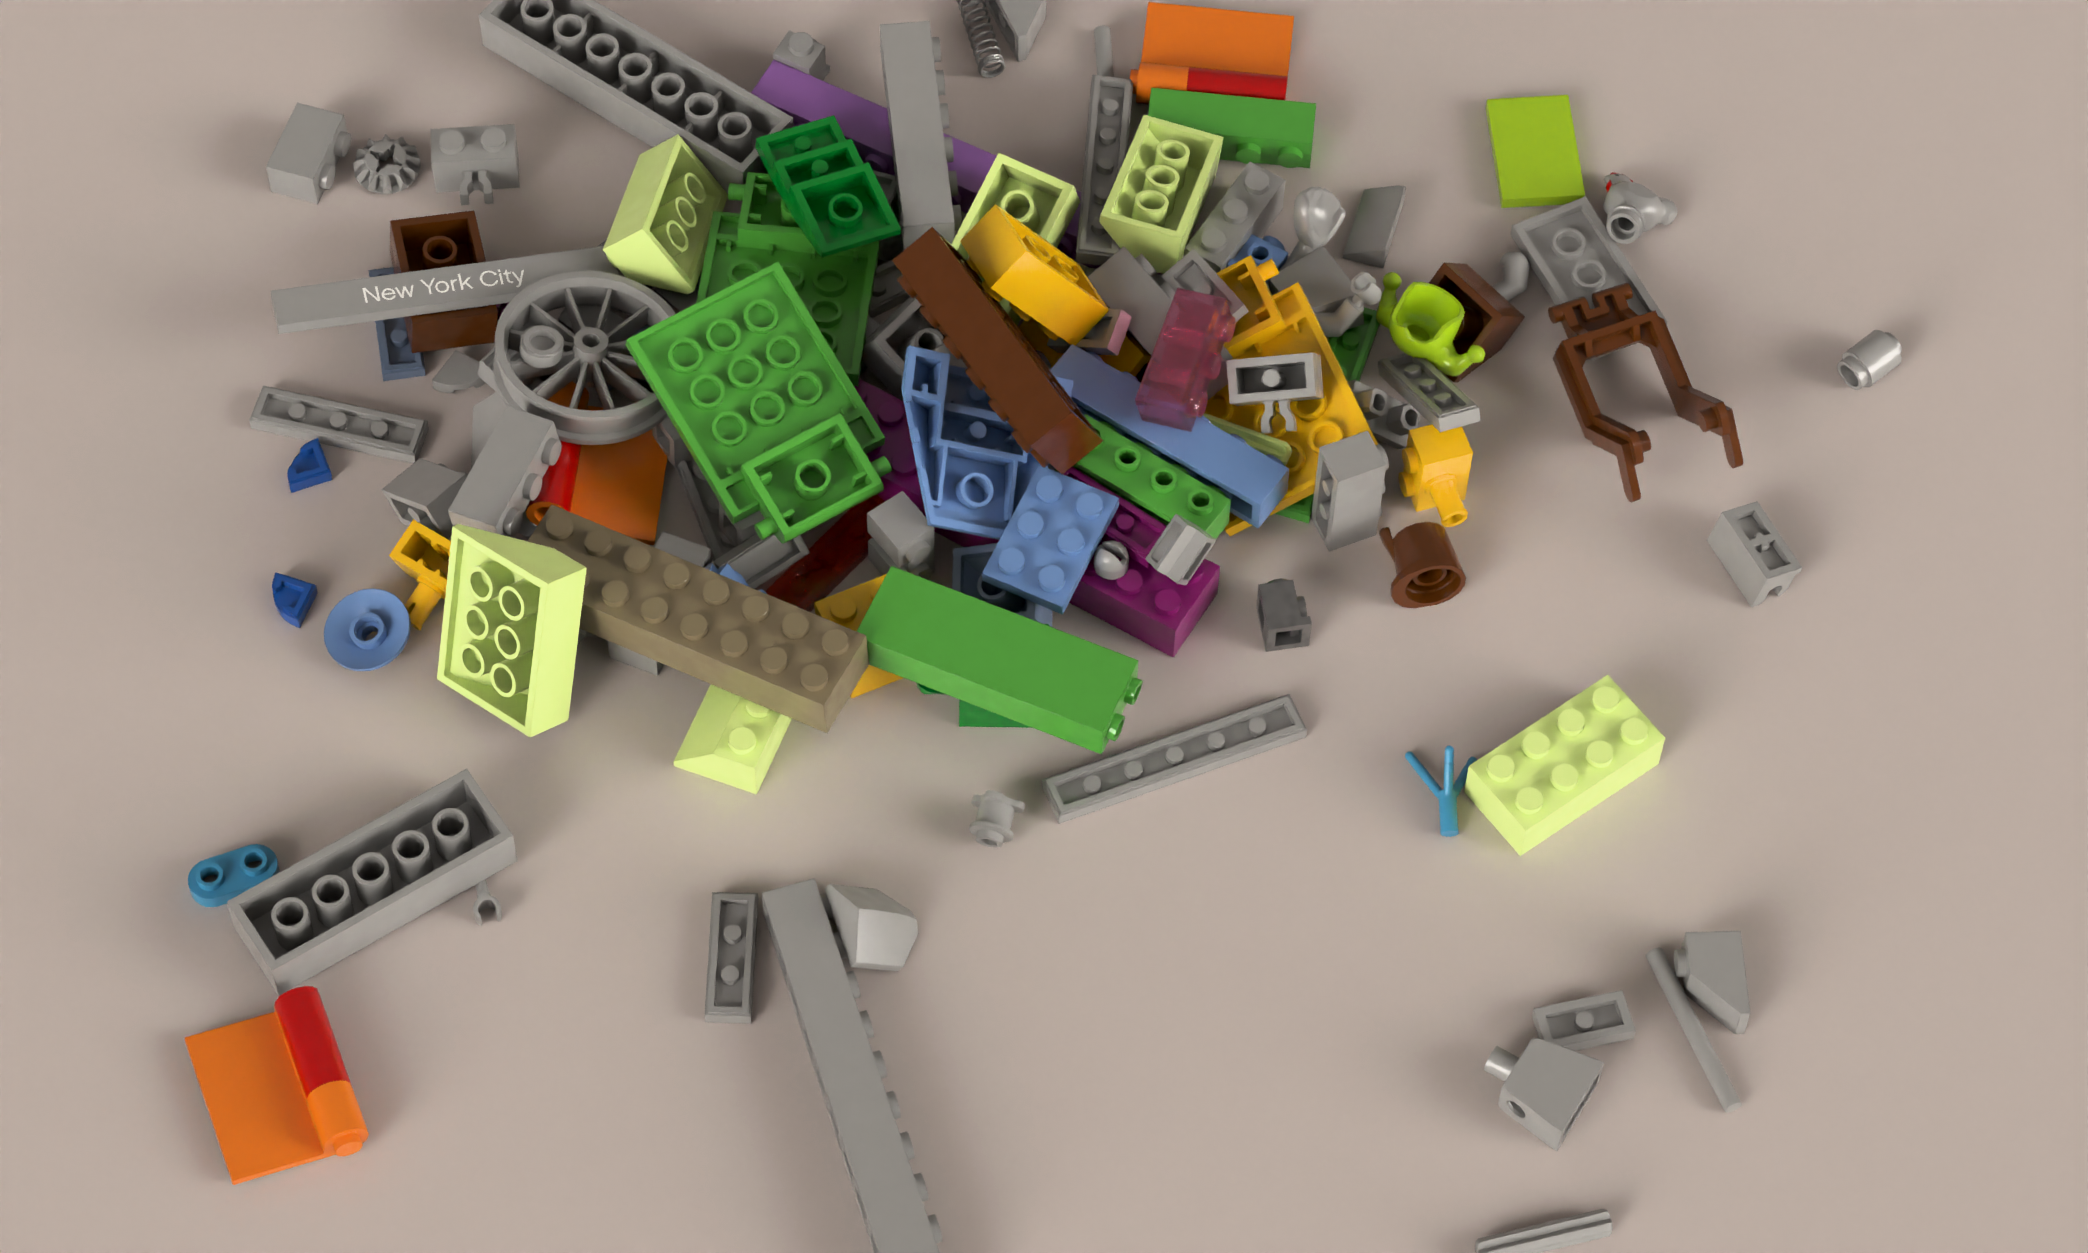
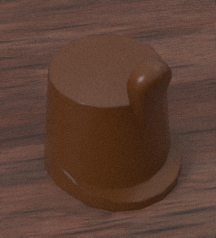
[1379,522,1466,608]

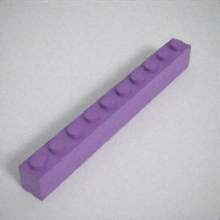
[751,60,1120,268]

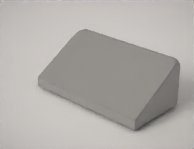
[1343,185,1406,268]

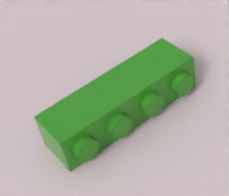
[1148,88,1316,168]

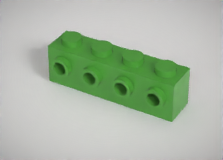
[1055,414,1231,539]

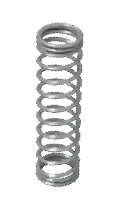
[956,0,1005,78]

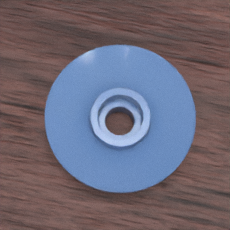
[324,589,411,671]

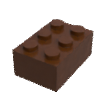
[390,210,498,353]

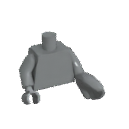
[1269,187,1382,337]

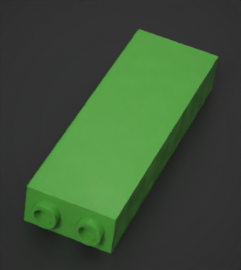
[857,566,1143,754]

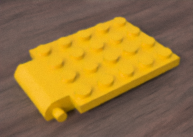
[1147,255,1378,537]

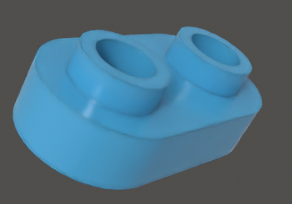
[188,844,280,907]

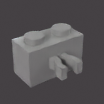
[431,124,520,205]
[1226,352,1324,434]

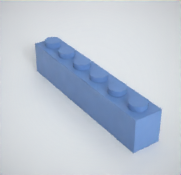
[1050,344,1289,529]

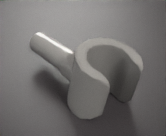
[473,879,502,926]

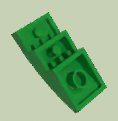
[755,115,901,258]

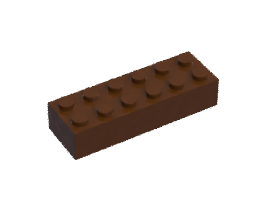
[892,227,1103,474]

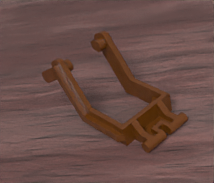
[1548,282,1743,503]

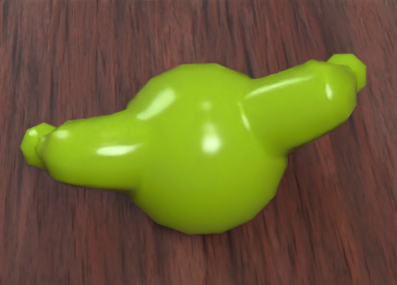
[1376,272,1485,377]

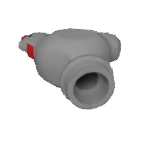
[1603,172,1678,244]

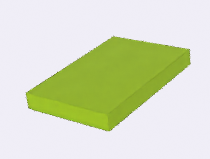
[1485,95,1585,208]

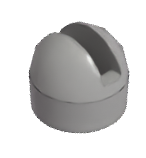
[1094,540,1129,580]

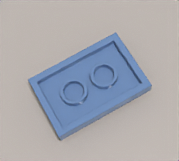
[982,464,1119,615]

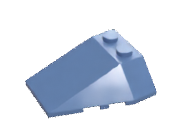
[901,345,1073,540]

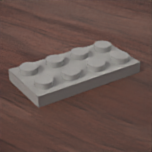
[1510,196,1667,361]

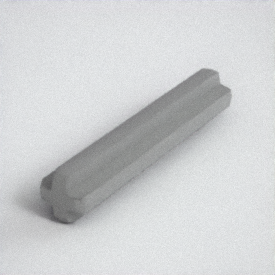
[1475,1209,1613,1253]

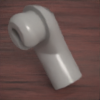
[1492,252,1530,301]

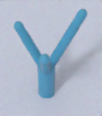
[1405,745,1477,837]

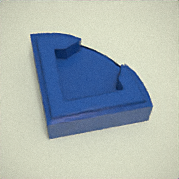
[287,438,333,493]
[272,572,318,628]

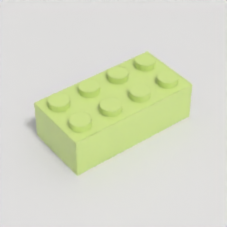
[951,153,1081,326]
[1464,675,1665,856]

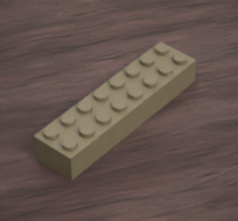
[528,504,869,733]

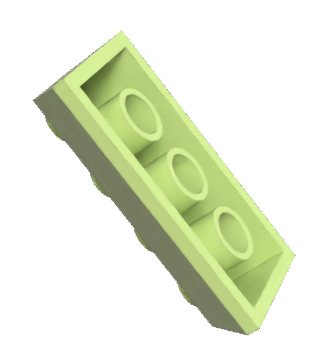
[1099,115,1224,274]
[603,134,728,294]
[673,684,792,794]

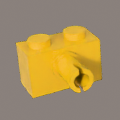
[1398,424,1473,527]
[389,519,451,630]

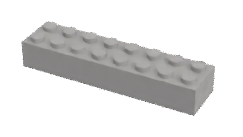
[479,0,794,192]

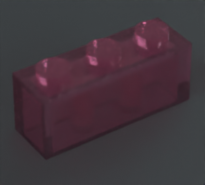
[1135,288,1236,432]

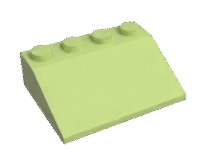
[437,524,587,737]

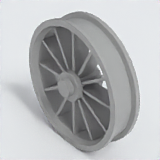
[493,271,676,445]

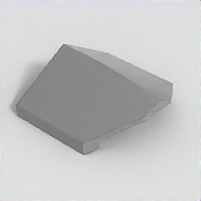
[825,884,918,971]

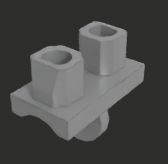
[1348,380,1421,449]

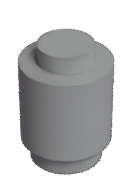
[1837,330,1902,390]

